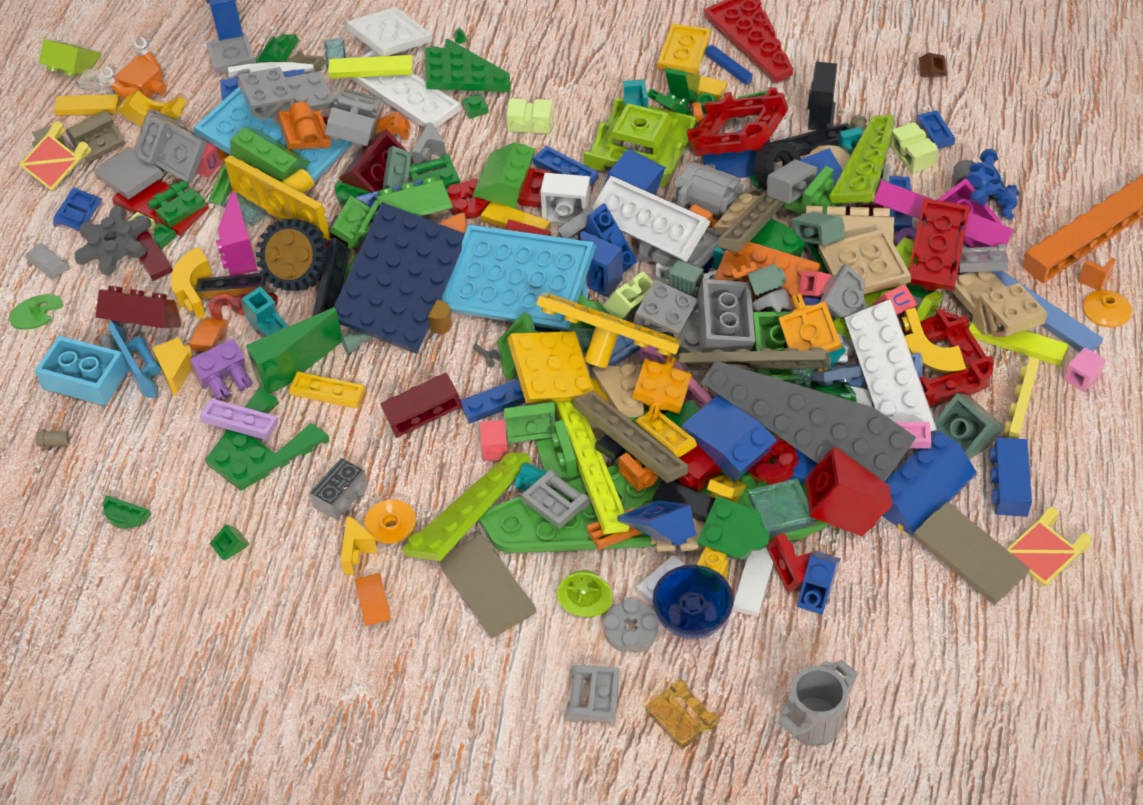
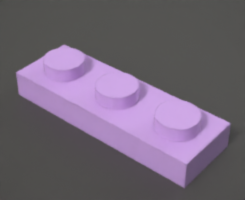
[200,398,279,441]

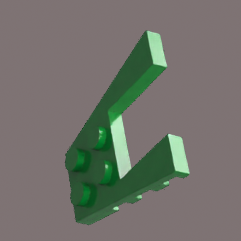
[205,386,330,491]

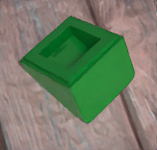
[210,524,250,561]

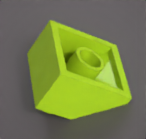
[39,39,101,77]

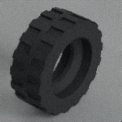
[754,142,801,190]

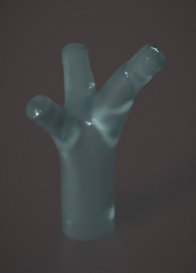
[792,368,815,387]

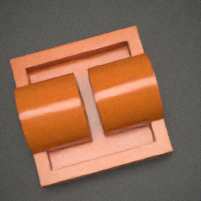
[277,102,331,149]

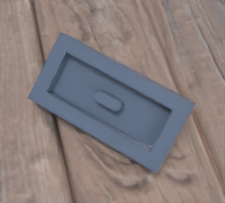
[808,364,862,386]

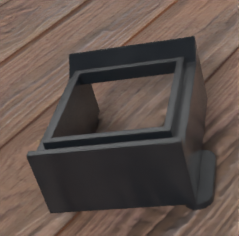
[807,61,837,130]

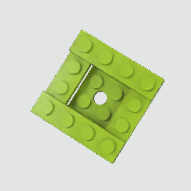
[583,97,696,188]

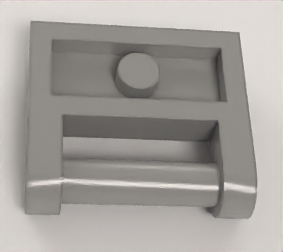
[959,244,1008,273]
[521,470,591,529]
[565,665,620,723]

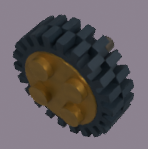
[256,219,328,291]

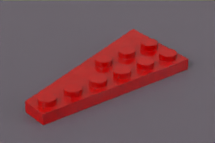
[704,0,793,83]

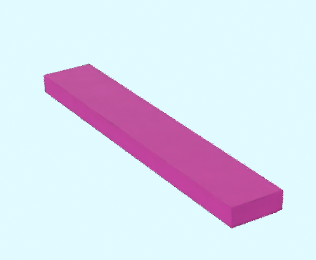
[873,181,1014,247]

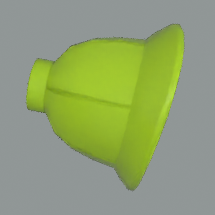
[557,570,613,617]

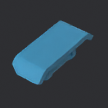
[108,320,161,398]

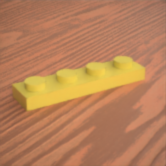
[1003,357,1040,439]

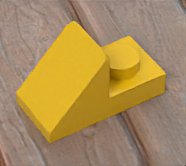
[707,475,747,503]
[340,517,378,575]

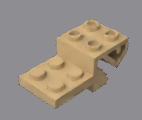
[952,271,1048,337]

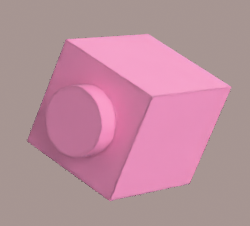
[1064,348,1106,392]

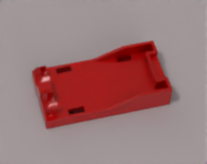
[909,198,970,293]

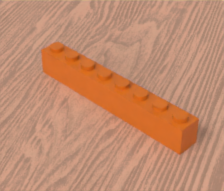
[1022,174,1143,284]

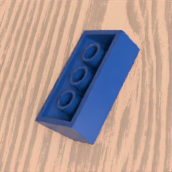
[883,430,977,536]

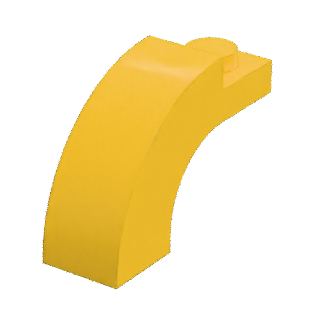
[117,90,187,126]
[171,246,212,319]
[901,308,966,373]

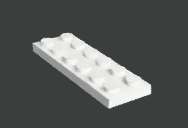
[350,50,461,128]
[592,176,710,262]
[845,299,938,435]

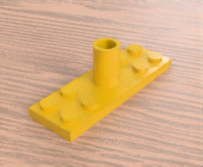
[224,155,330,241]
[536,292,682,368]

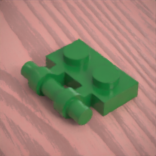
[147,180,206,228]

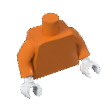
[99,37,167,99]

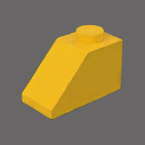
[152,337,193,395]

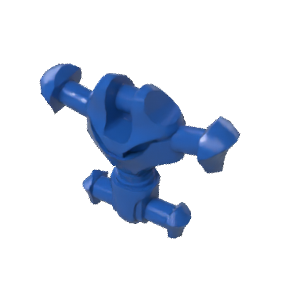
[967,148,1019,220]

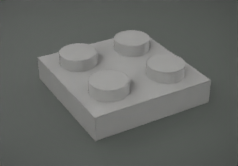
[206,33,255,74]

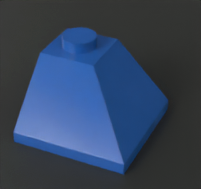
[617,500,696,545]

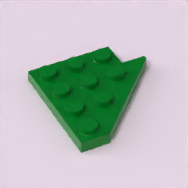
[425,39,511,92]

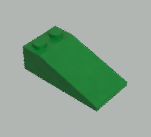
[246,307,342,393]

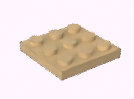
[818,229,911,294]

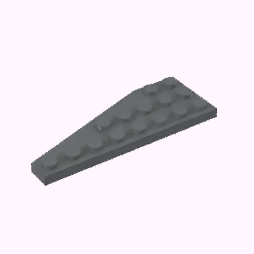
[701,361,917,482]

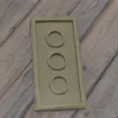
[913,502,1030,605]
[437,534,537,639]

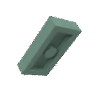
[383,146,412,189]

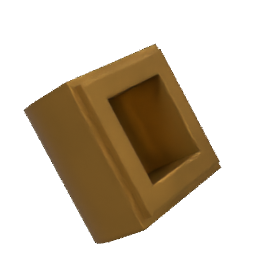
[428,300,452,334]

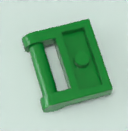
[409,153,460,190]

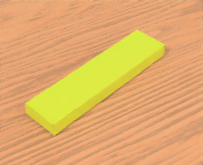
[328,55,413,79]
[969,322,1069,366]

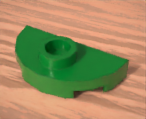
[335,181,371,206]
[103,495,151,529]

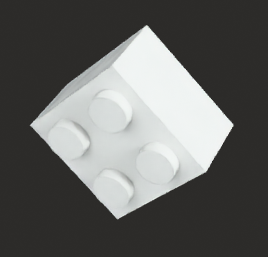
[541,173,591,225]

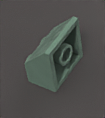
[931,393,1005,460]

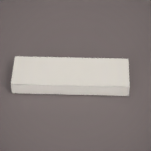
[733,547,774,617]

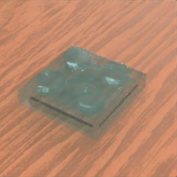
[748,478,816,537]

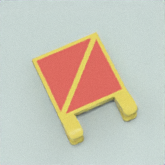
[19,121,92,191]
[1007,507,1092,587]

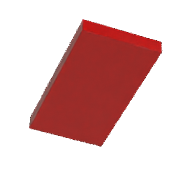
[112,180,209,236]

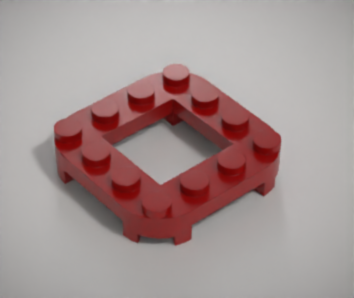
[686,87,788,156]
[901,309,994,407]

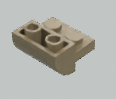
[66,110,125,163]

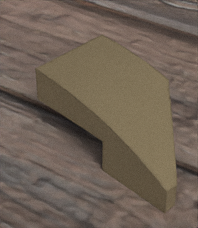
[286,50,326,72]

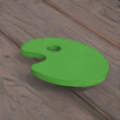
[9,294,63,330]

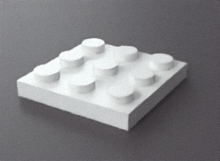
[346,7,433,56]

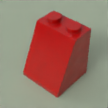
[805,447,892,537]

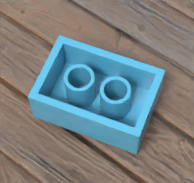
[35,335,128,406]

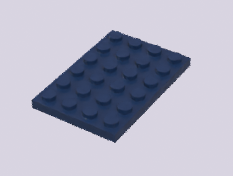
[333,202,465,354]

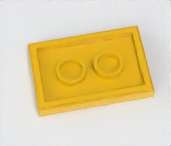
[657,23,712,75]

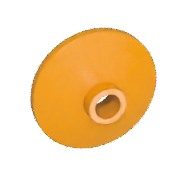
[1083,290,1132,328]
[364,500,416,544]

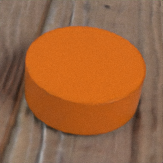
[692,102,703,124]

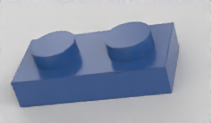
[916,110,956,149]

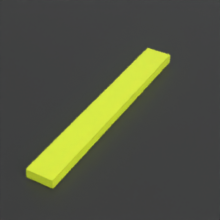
[554,401,630,534]

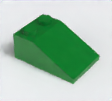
[750,218,806,258]

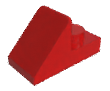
[766,533,813,593]

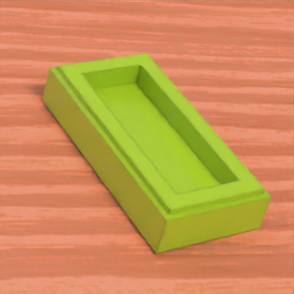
[917,291,944,322]

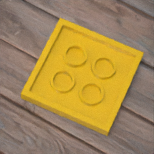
[507,331,594,404]

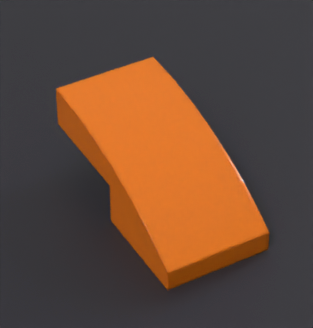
[189,317,229,351]
[354,573,391,626]

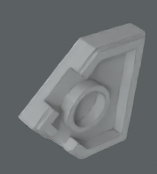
[819,264,868,318]

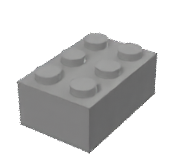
[697,279,755,353]

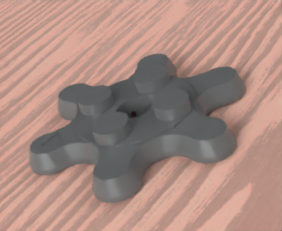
[74,206,152,275]

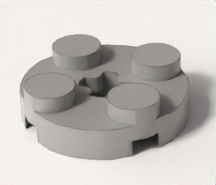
[604,598,658,653]

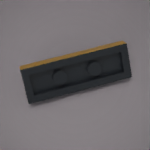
[196,273,268,300]

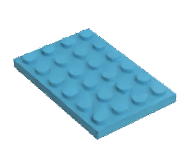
[194,87,352,183]
[441,225,596,331]

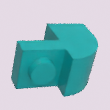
[241,286,289,337]

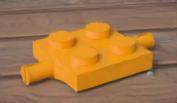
[778,293,842,372]
[632,356,692,420]

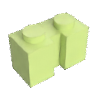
[507,98,553,133]
[889,122,938,174]
[603,271,653,319]

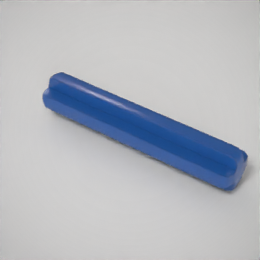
[705,45,753,84]

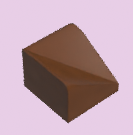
[919,52,947,78]

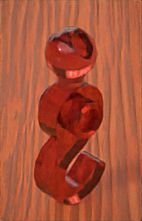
[208,292,279,320]

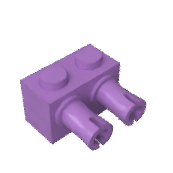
[190,338,253,401]

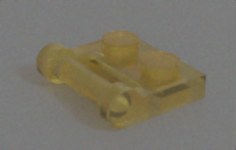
[645,680,720,750]

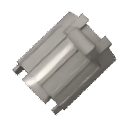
[672,161,743,219]
[778,660,858,746]

